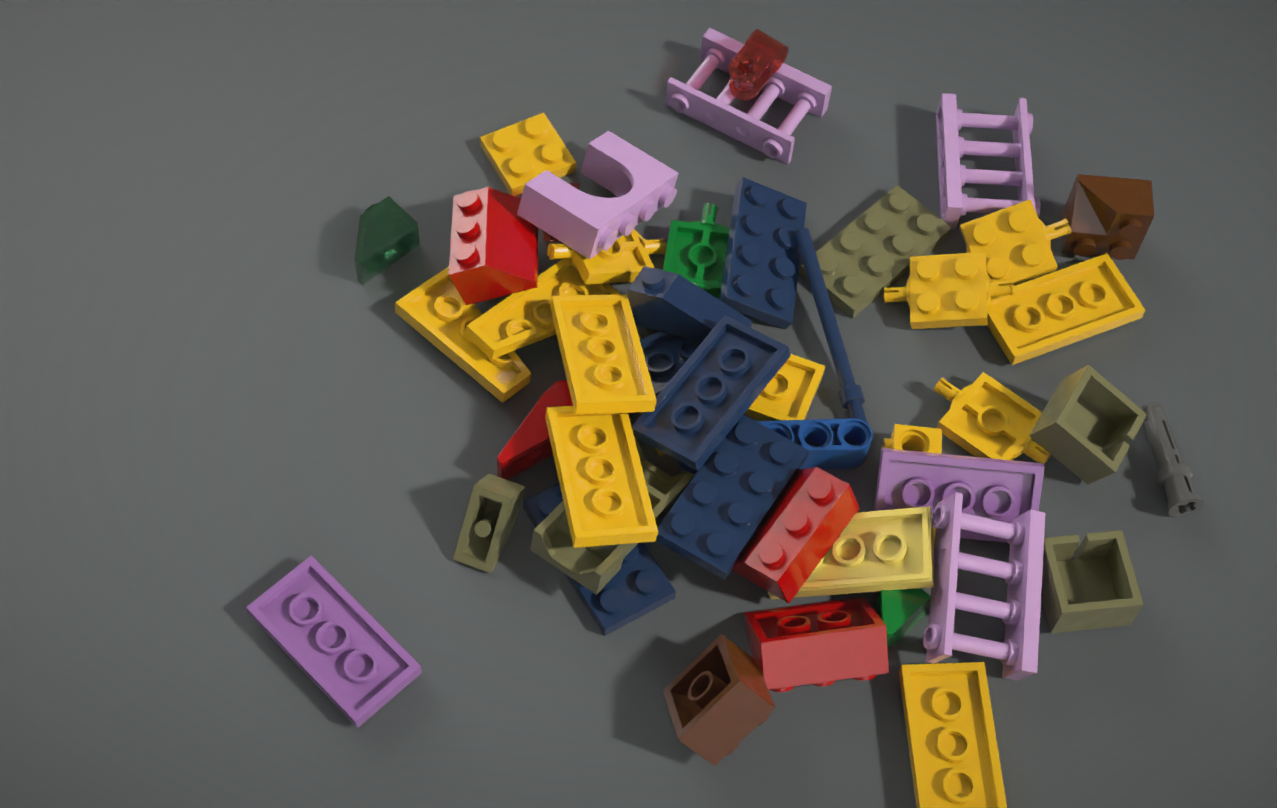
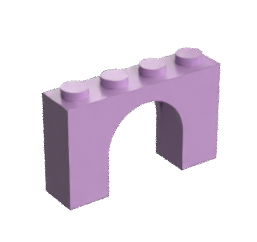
[517,131,679,259]

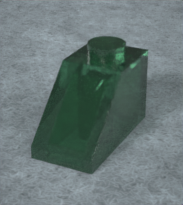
[355,196,420,285]

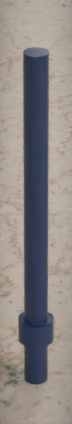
[794,228,868,424]

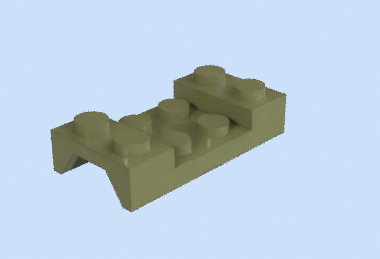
[530,437,695,595]

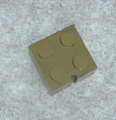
[1029,365,1147,485]
[1041,530,1144,633]

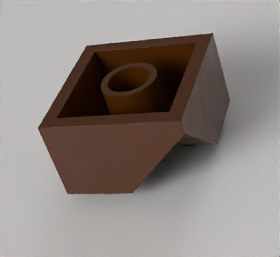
[1060,174,1154,260]
[663,634,776,766]

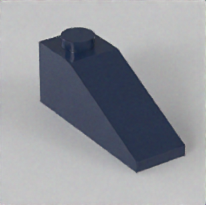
[628,266,752,342]

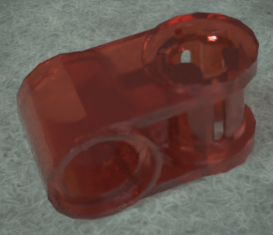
[729,29,789,100]

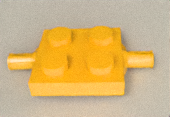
[960,199,1071,285]
[547,228,667,284]
[884,252,1014,329]
[933,372,1051,465]

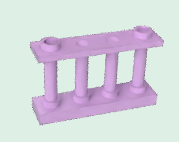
[665,28,832,165]
[936,93,1040,230]
[923,492,1045,681]

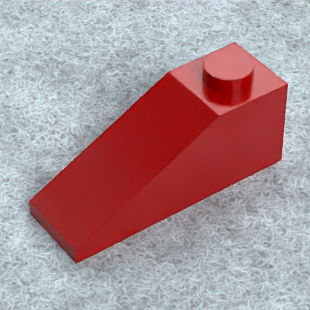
[497,380,573,480]

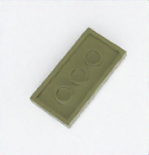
[798,185,952,319]

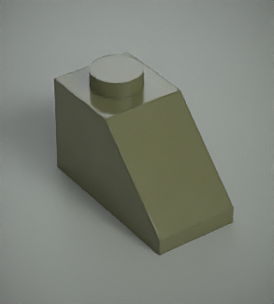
[453,473,526,573]

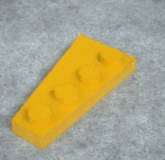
[465,258,620,359]
[395,266,531,403]

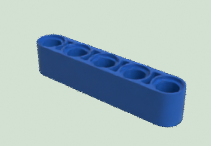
[678,418,873,473]

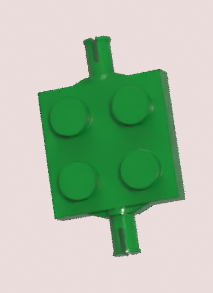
[663,203,730,297]

